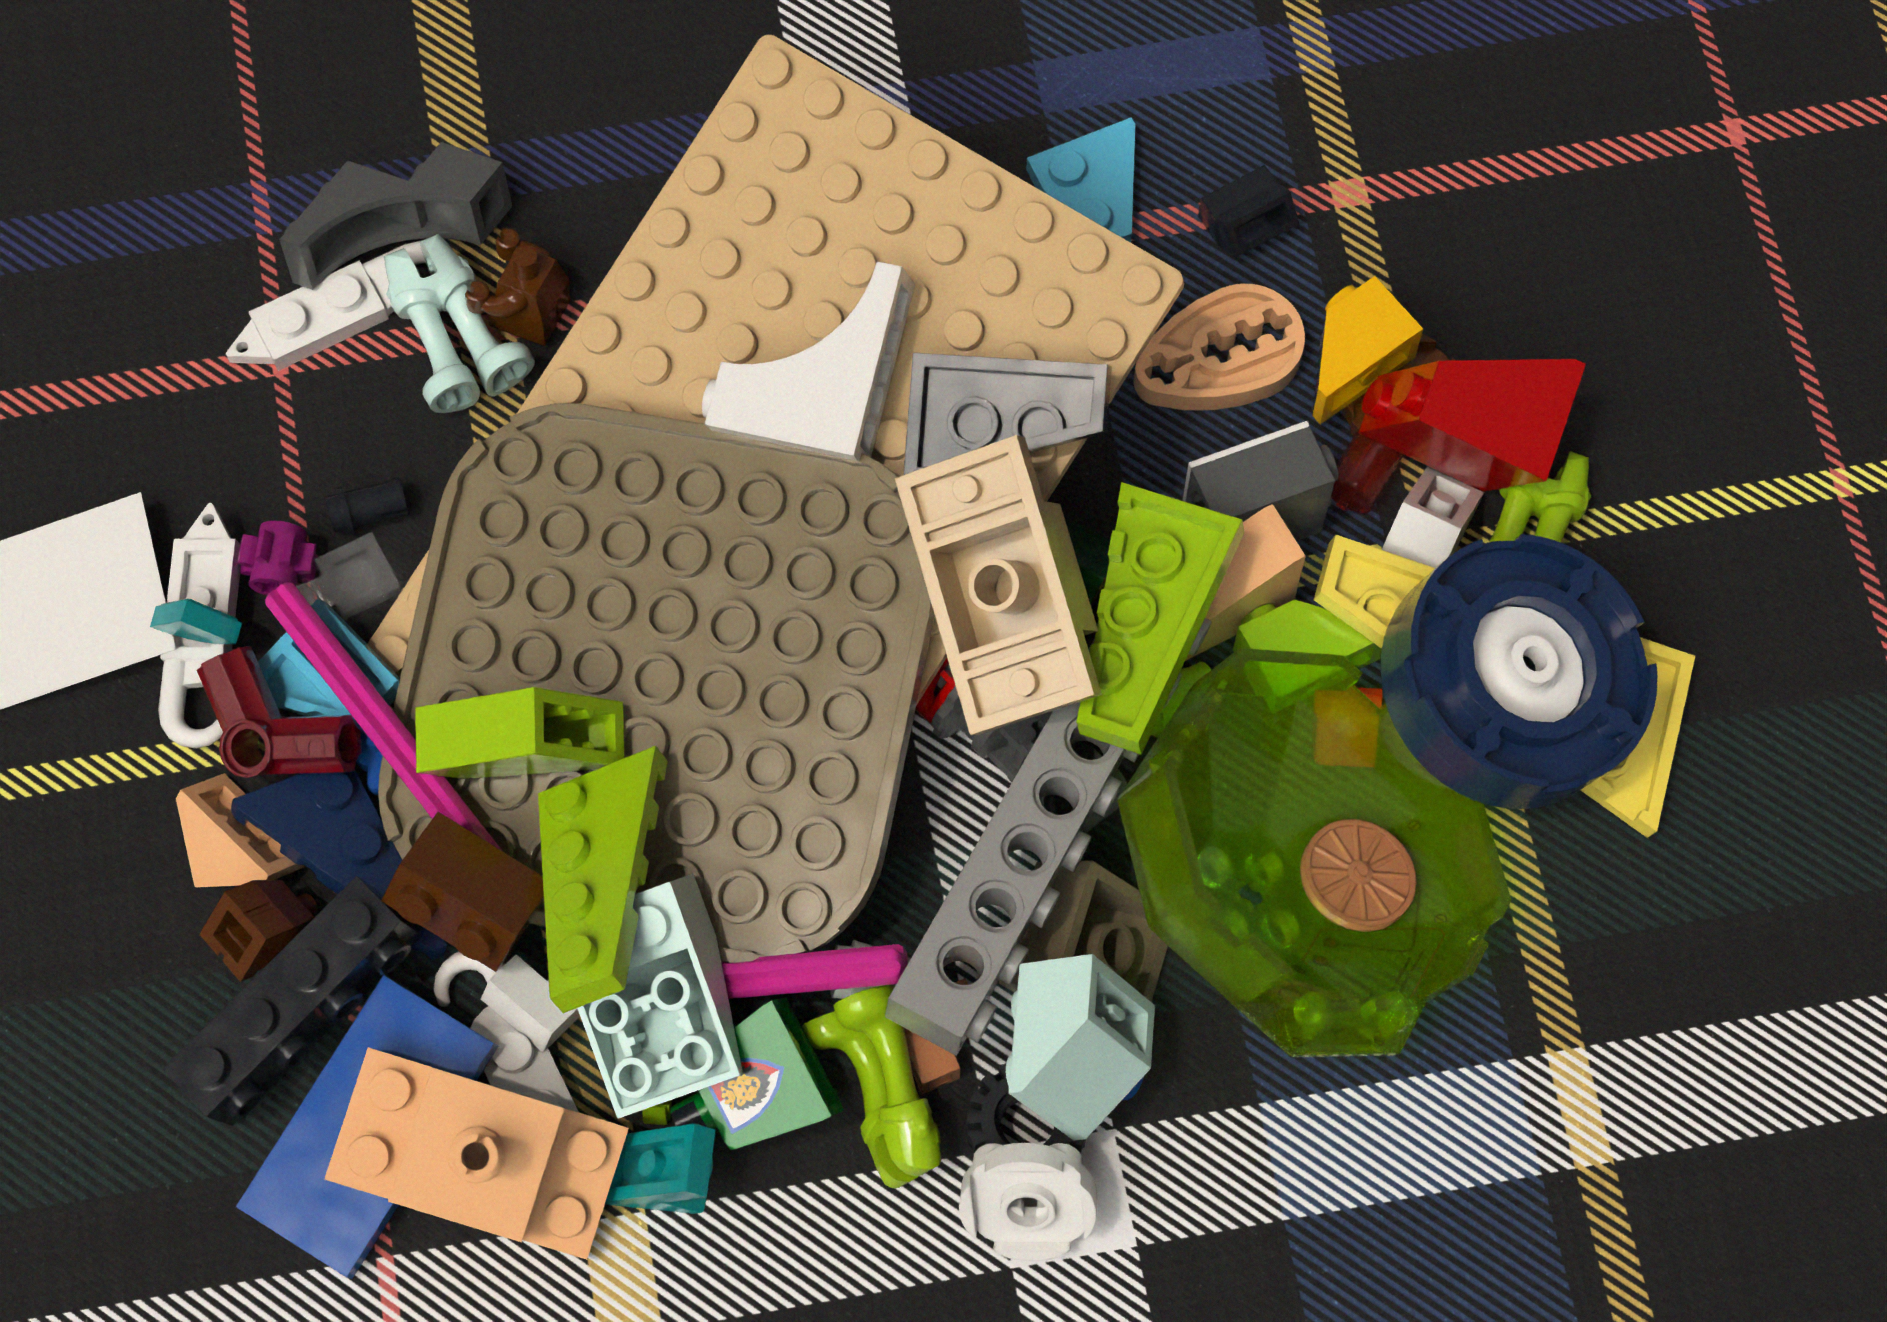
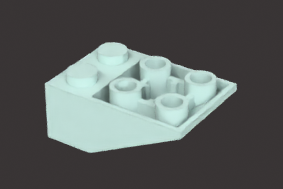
[578,874,743,1119]

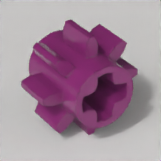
[237,521,319,596]

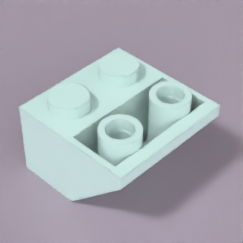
[1006,954,1155,1141]

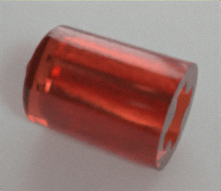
[1331,428,1404,513]

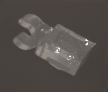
[296,532,401,620]

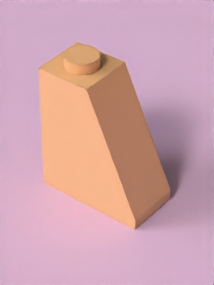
[1185,504,1306,661]

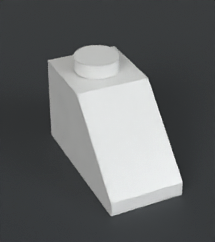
[1382,466,1484,568]

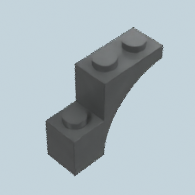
[279,142,512,290]

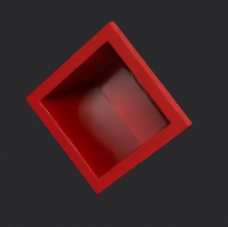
[1358,359,1586,492]

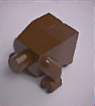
[465,228,571,346]
[199,880,317,982]

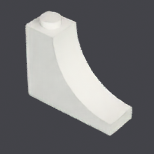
[702,262,915,461]

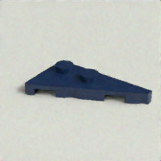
[231,770,447,961]

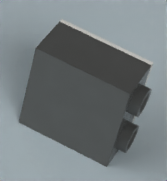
[1182,421,1338,541]

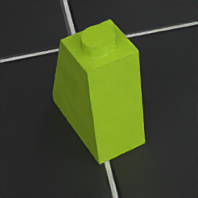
[415,687,624,779]

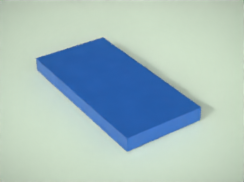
[236,975,499,1279]

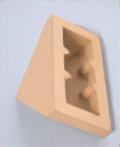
[176,773,306,887]

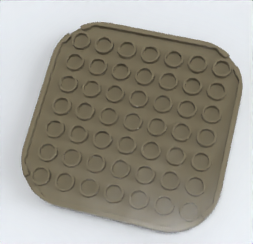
[378,403,935,963]

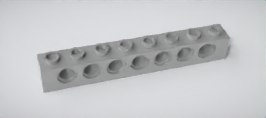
[885,618,1212,1056]

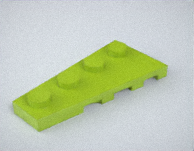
[1076,482,1245,755]
[538,745,668,1013]

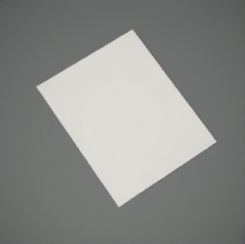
[0,492,176,710]

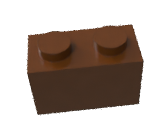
[381,812,544,972]

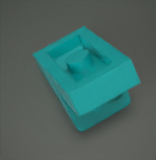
[605,1123,715,1214]

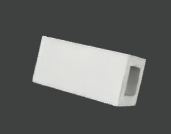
[481,955,580,1053]

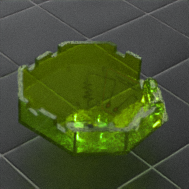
[1117,648,1512,1057]

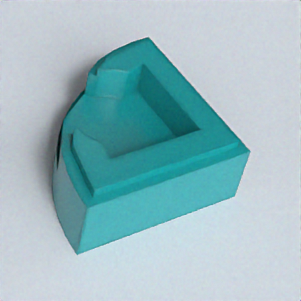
[150,599,242,645]

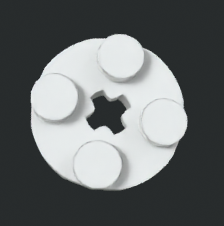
[959,1143,1097,1261]

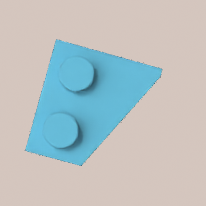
[1026,117,1135,242]
[258,598,400,733]

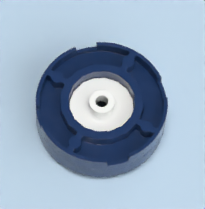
[1380,534,1658,809]

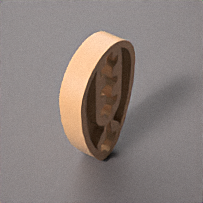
[1134,284,1305,410]

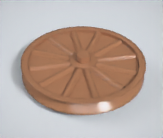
[1300,819,1417,932]

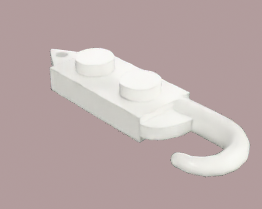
[226,241,426,371]
[158,503,241,749]

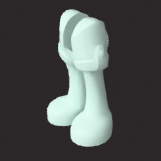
[384,234,535,413]

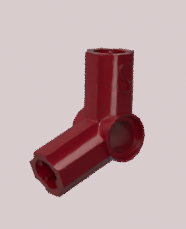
[196,646,362,778]

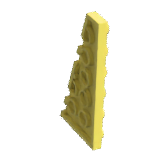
[1314,535,1695,838]

